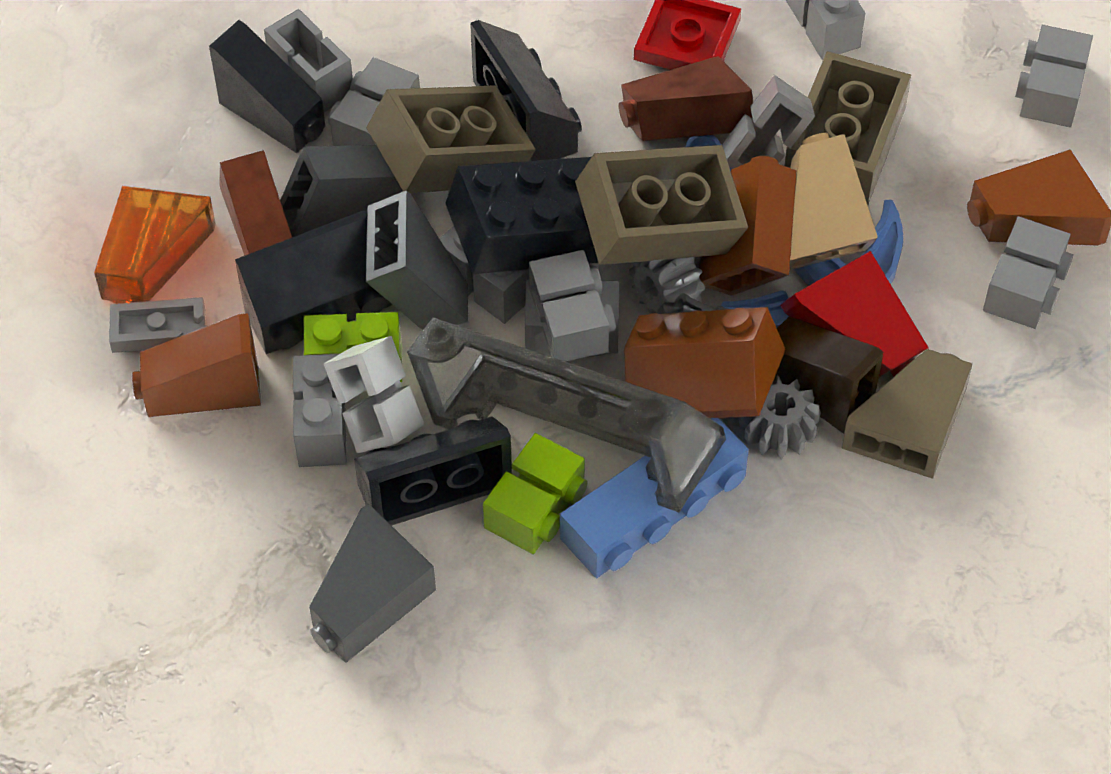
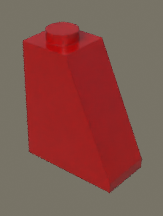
[780,251,929,377]

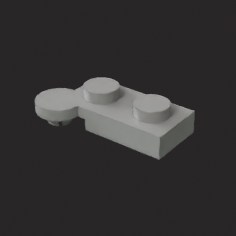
[109,297,207,353]

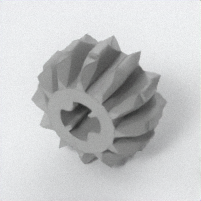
[629,257,705,314]
[738,375,821,459]

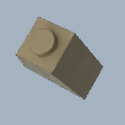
[842,349,973,479]

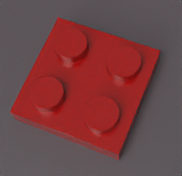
[633,0,741,70]

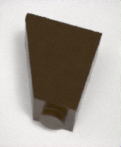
[774,316,884,434]

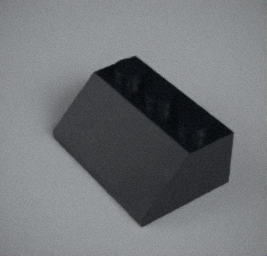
[470,20,582,161]
[235,210,393,355]
[354,416,512,526]

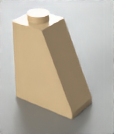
[790,133,878,270]

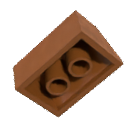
[624,307,786,421]

